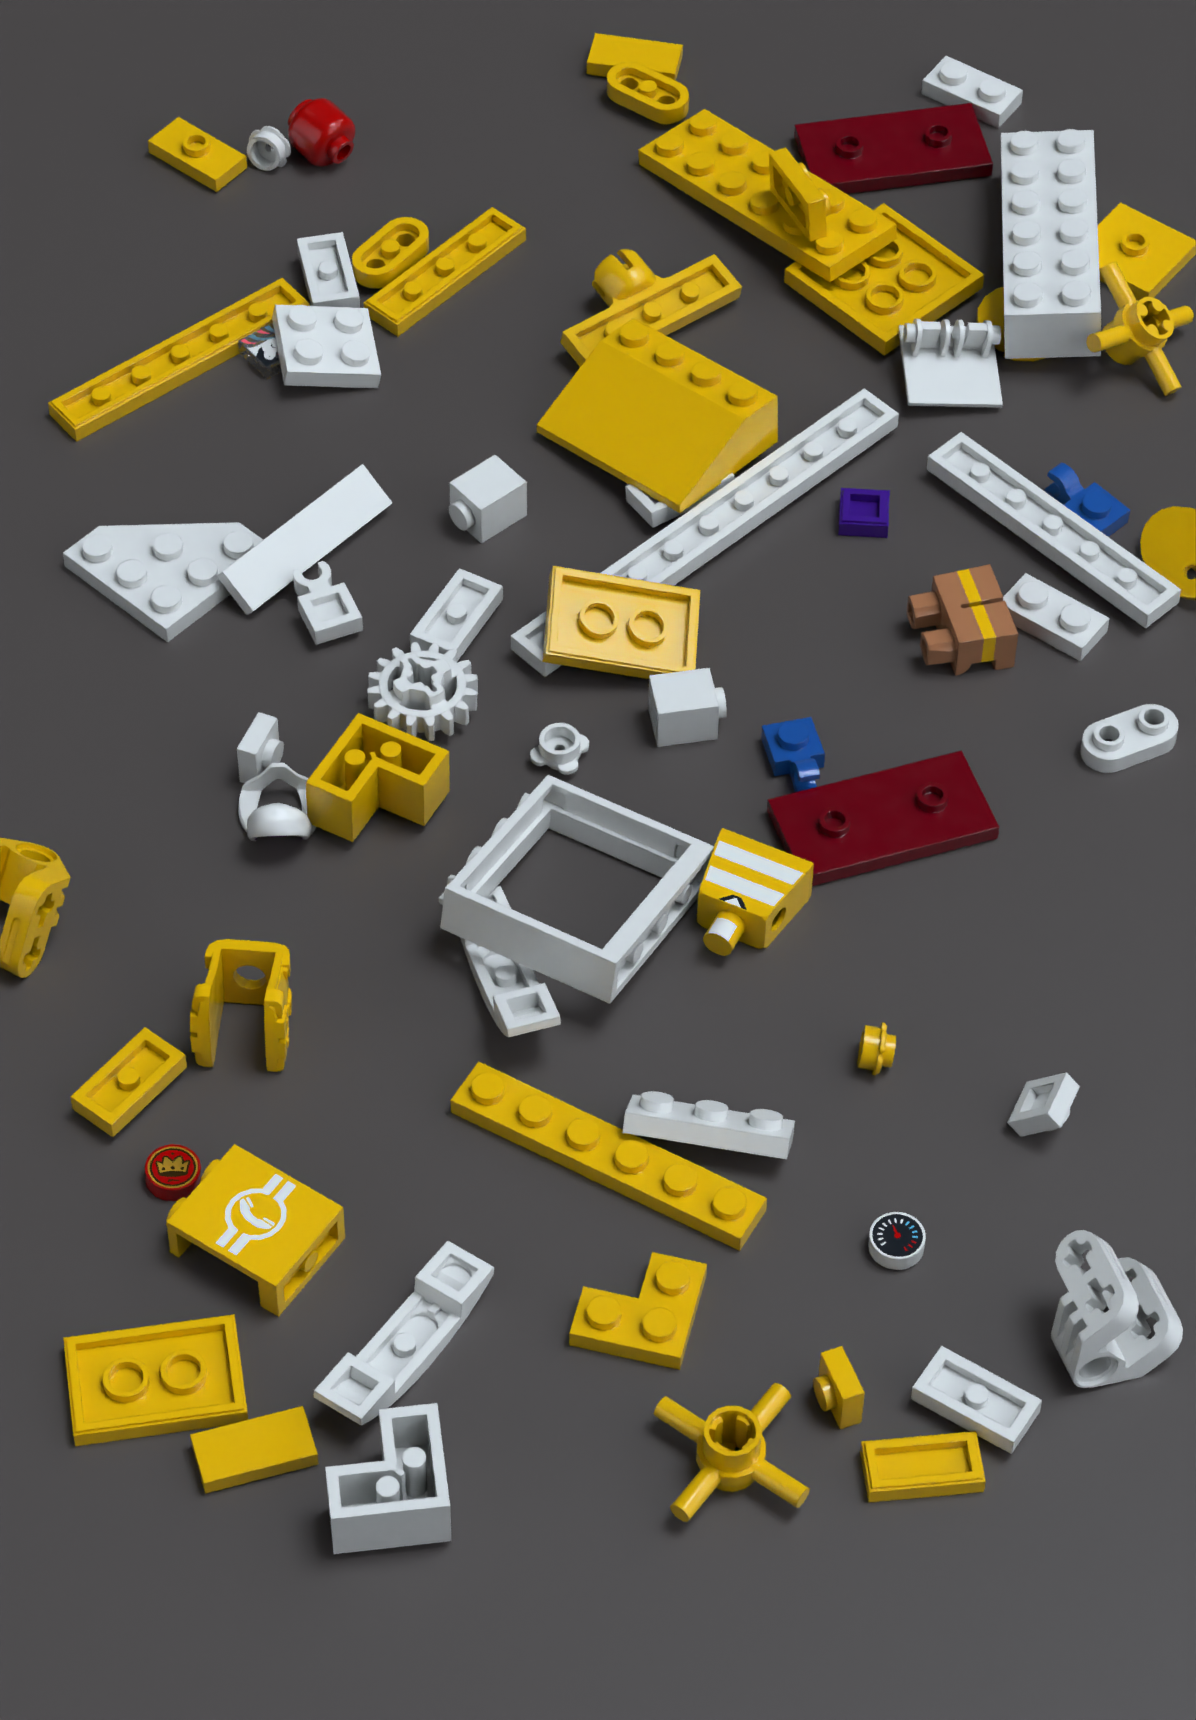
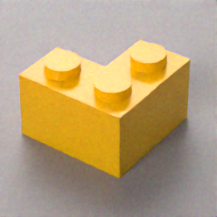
[306,713,450,842]

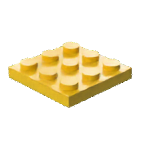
[784,203,984,356]

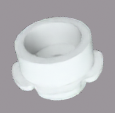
[247,126,291,171]

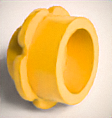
[857,1022,896,1075]

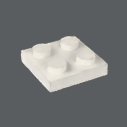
[272,304,381,388]

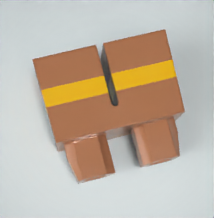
[907,564,1018,676]

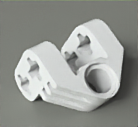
[1051,1230,1183,1388]

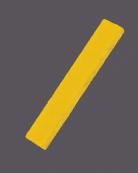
[48,278,310,442]

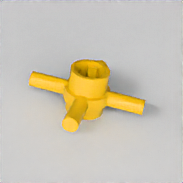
[1086,262,1194,396]
[654,1383,810,1522]

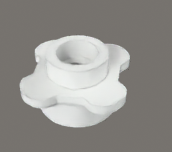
[530,723,589,775]

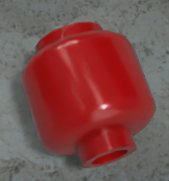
[288,98,355,167]

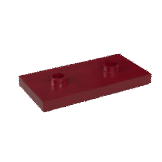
[794,103,993,194]
[767,750,1000,886]

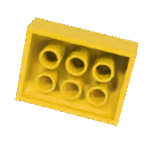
[536,318,778,513]

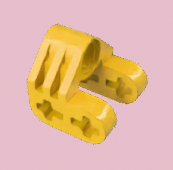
[0,838,71,978]

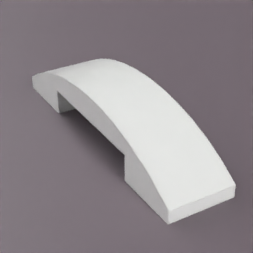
[460,886,561,1037]
[314,1241,494,1425]

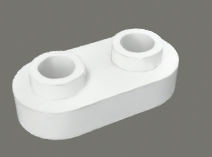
[1080,704,1179,773]

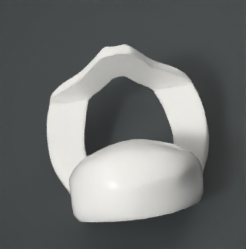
[238,763,316,841]

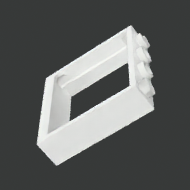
[439,775,714,1004]

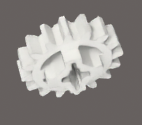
[367,642,478,741]

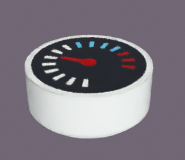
[868,1212,926,1270]

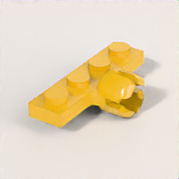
[560,249,742,367]

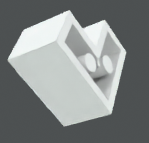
[325,1403,452,1554]

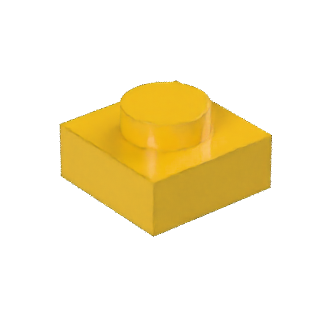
[813,1346,865,1429]

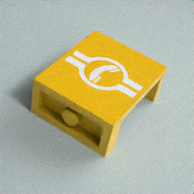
[166,1144,345,1317]

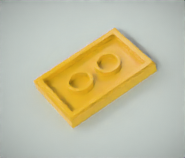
[542,566,700,679]
[63,1314,248,1446]

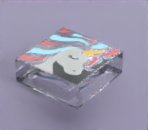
[238,322,282,380]

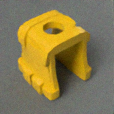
[190,939,292,1072]

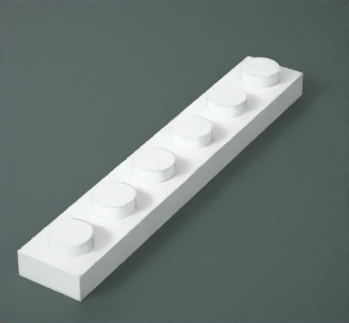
[927,432,1181,628]

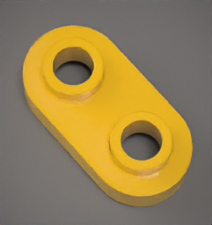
[607,62,689,125]
[352,217,429,289]

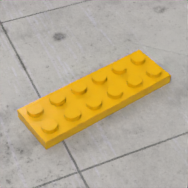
[638,109,897,282]

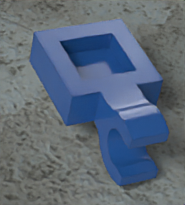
[1044,463,1130,537]
[761,717,825,792]

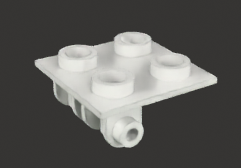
[898,319,1003,408]

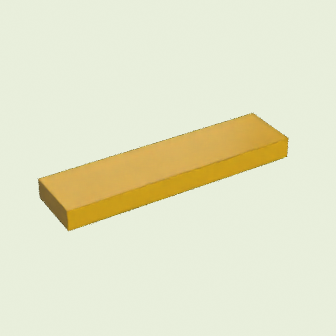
[363,207,526,337]

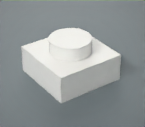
[237,712,284,783]
[1007,1072,1080,1137]

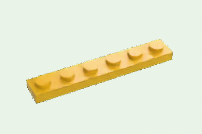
[450,1061,767,1251]

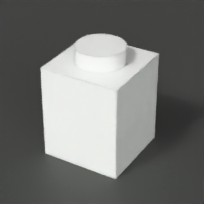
[449,455,527,543]
[648,668,727,747]

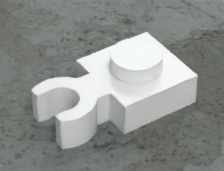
[293,561,363,645]

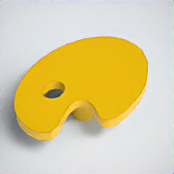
[1140,506,1196,600]

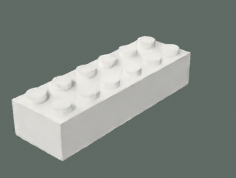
[1001,129,1101,359]

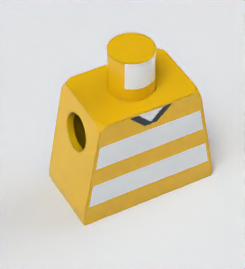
[697,828,814,956]

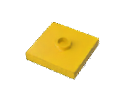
[1098,202,1196,300]

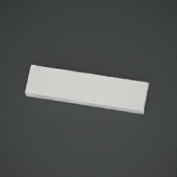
[217,464,392,615]

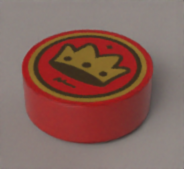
[145,1144,201,1201]

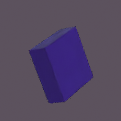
[838,488,890,538]

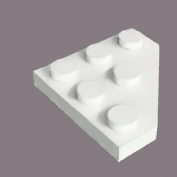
[63,522,263,642]

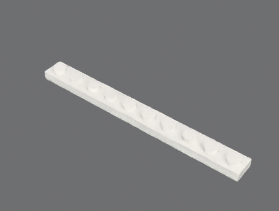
[511,388,899,677]

